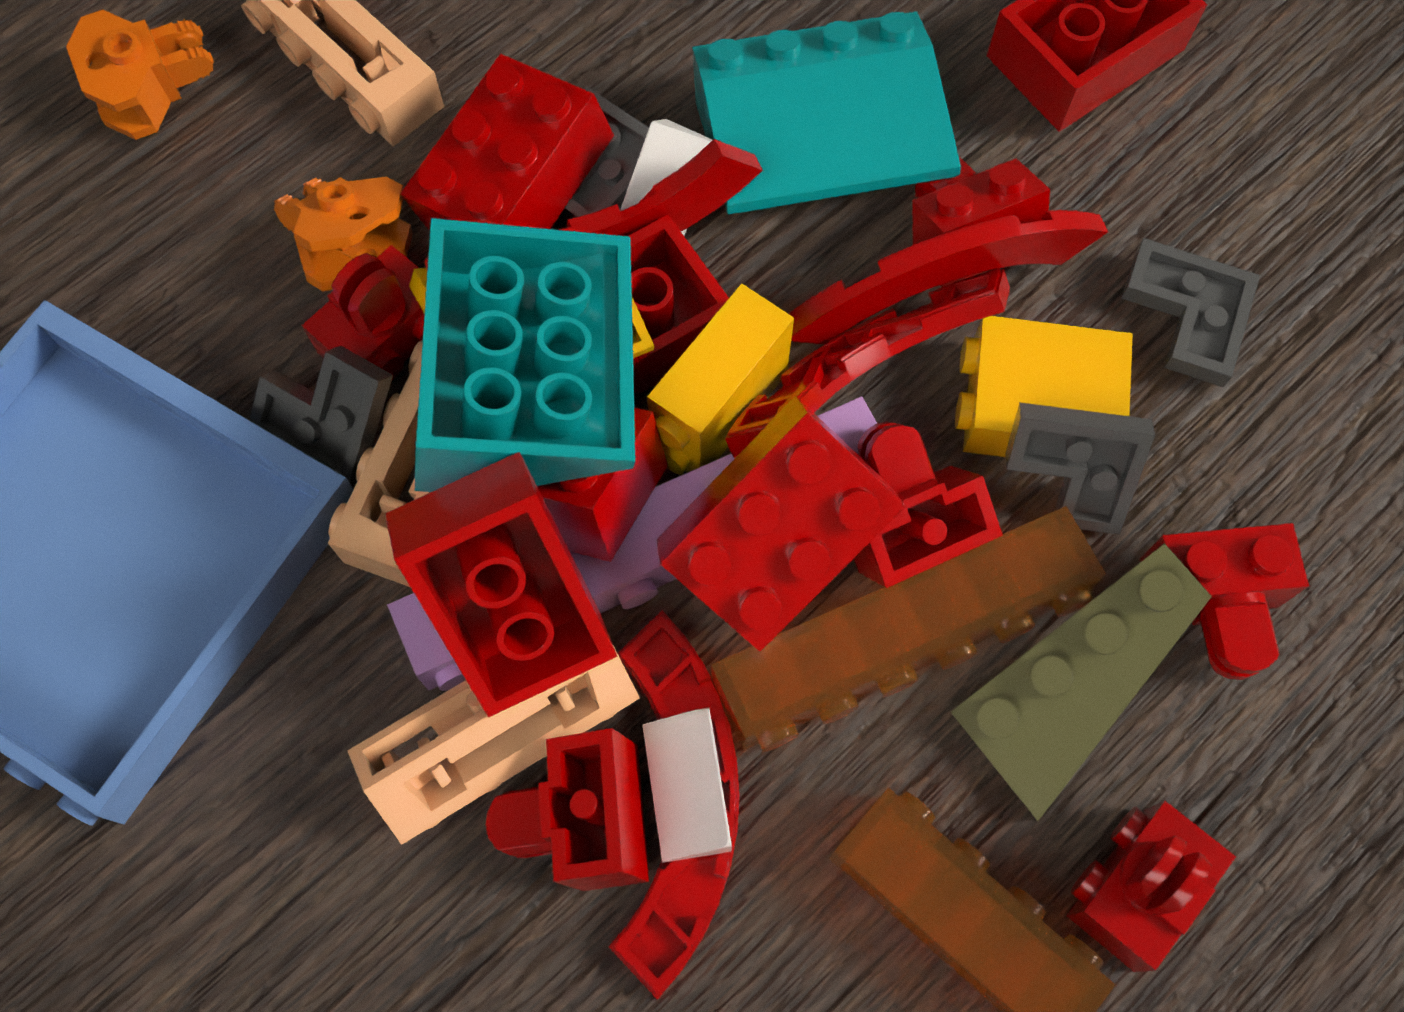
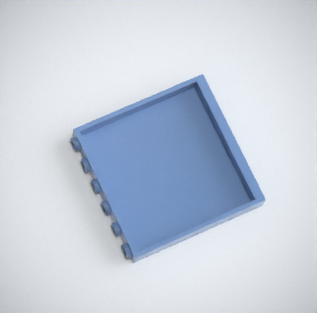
[0,300,354,826]

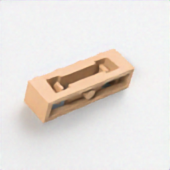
[241,0,444,147]
[328,341,430,587]
[347,648,640,845]

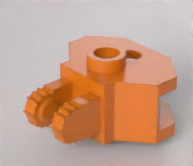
[66,9,214,140]
[274,176,413,291]

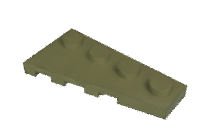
[951,543,1212,821]

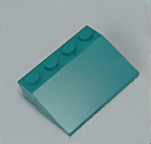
[692,11,961,215]
[414,218,635,492]

